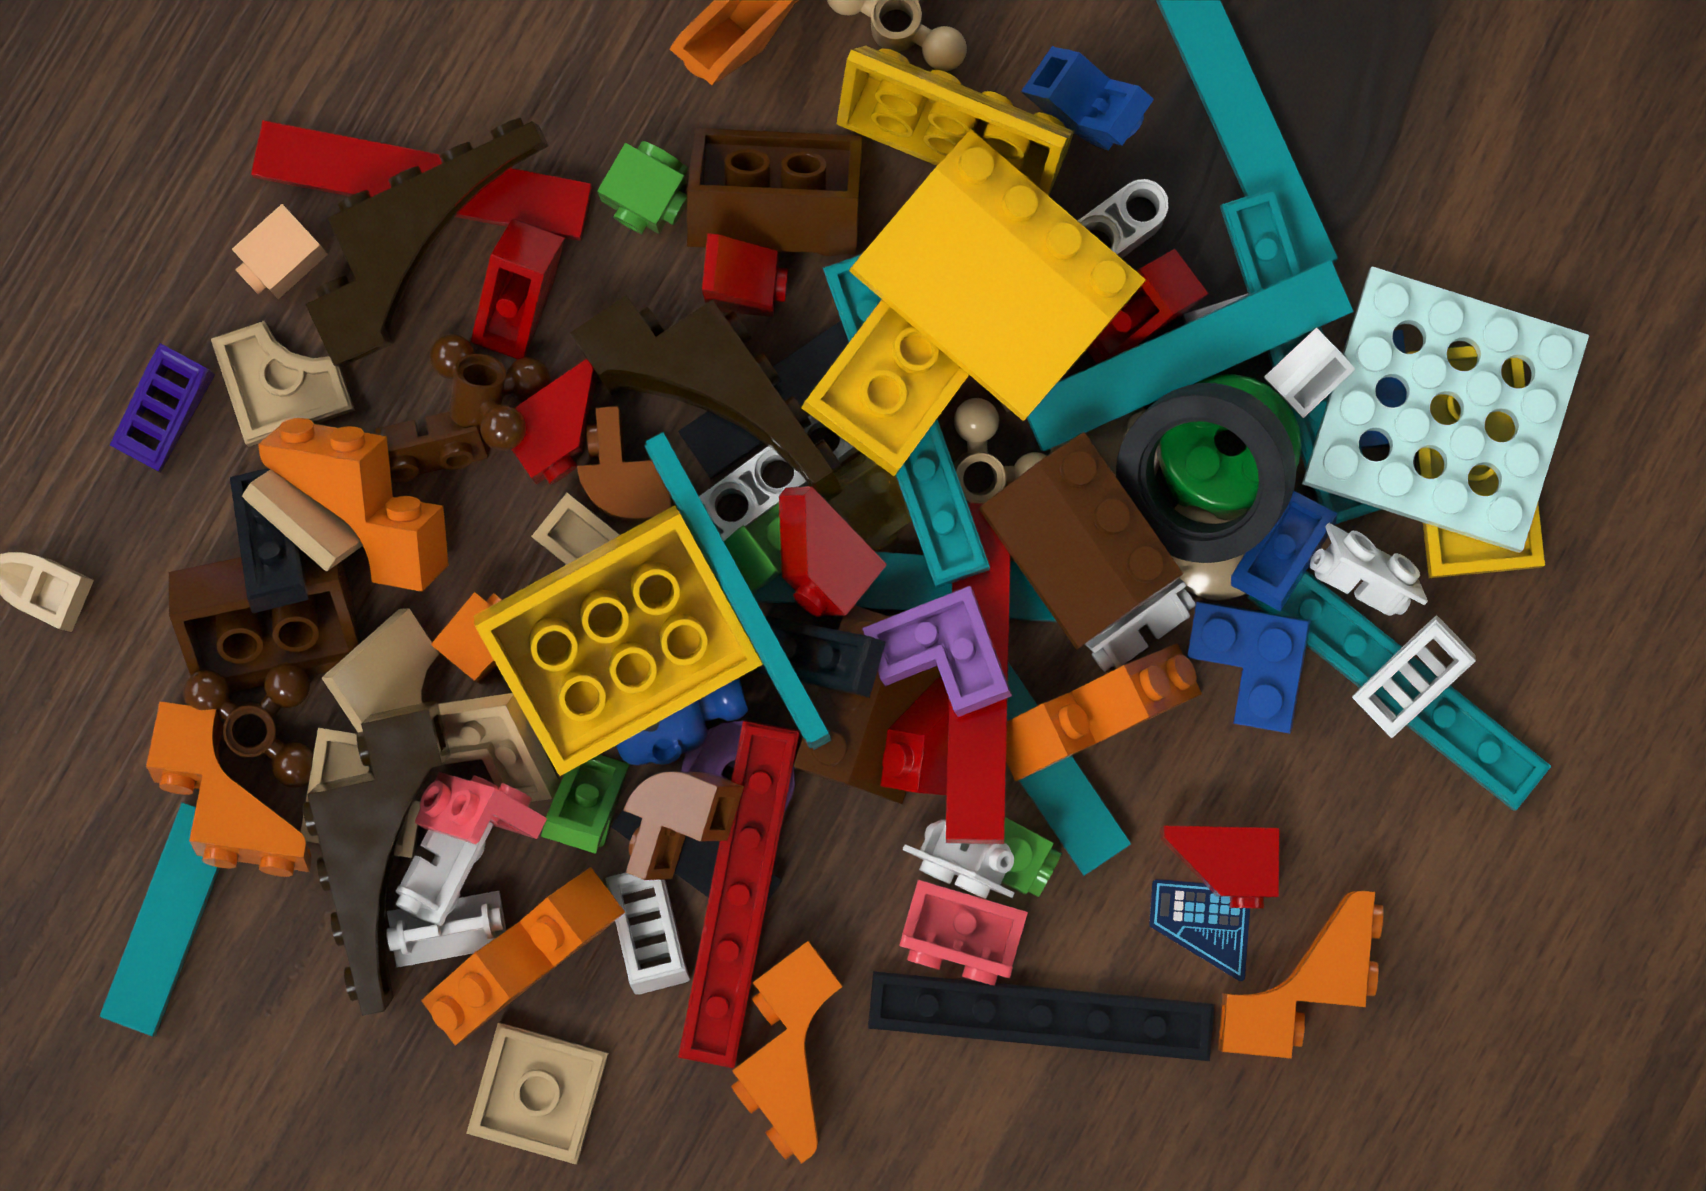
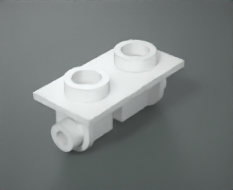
[1310,523,1428,616]
[1085,579,1196,672]
[903,820,1014,899]
[396,821,494,926]
[386,891,506,968]

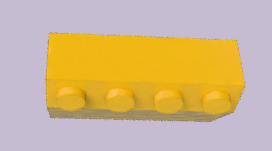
[836,45,1074,196]
[849,129,1146,421]
[474,505,763,776]

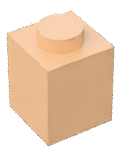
[232,204,328,299]

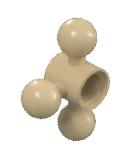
[827,0,967,71]
[954,398,1047,503]

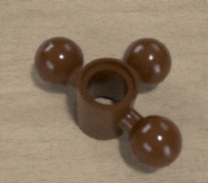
[430,334,550,451]
[183,663,314,788]

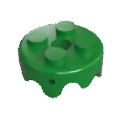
[1157,374,1302,520]

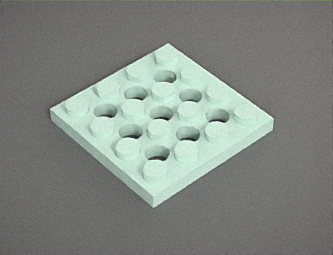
[1302,266,1589,553]

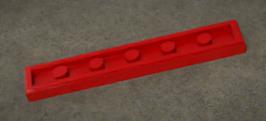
[251,120,593,241]
[946,503,1011,844]
[678,720,800,1068]

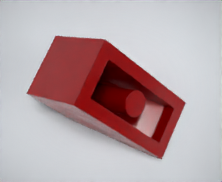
[470,219,565,359]
[702,233,789,317]
[1087,249,1209,363]
[512,359,597,485]
[779,486,887,616]
[880,678,949,796]
[1160,826,1279,909]

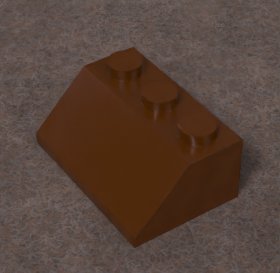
[687,128,862,256]
[979,432,1183,650]
[169,550,361,693]
[793,605,942,804]

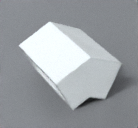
[1264,327,1355,418]

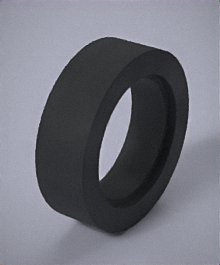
[1116,383,1296,563]

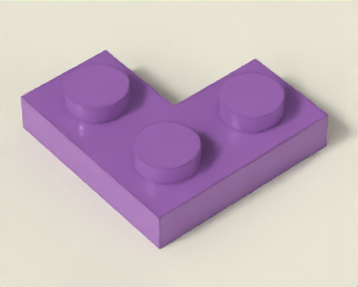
[862,586,1012,717]

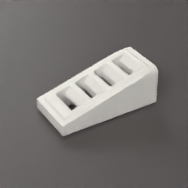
[1352,615,1476,738]
[605,873,690,994]

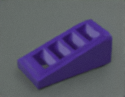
[110,343,215,473]

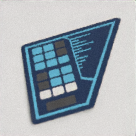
[1149,879,1250,981]

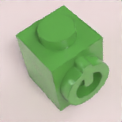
[597,141,689,234]
[1001,817,1062,897]

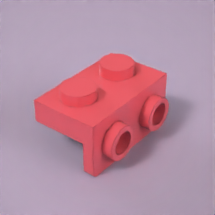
[415,772,547,844]
[899,880,1028,986]

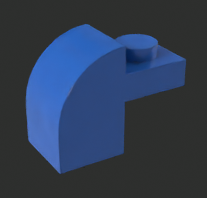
[1021,46,1154,151]

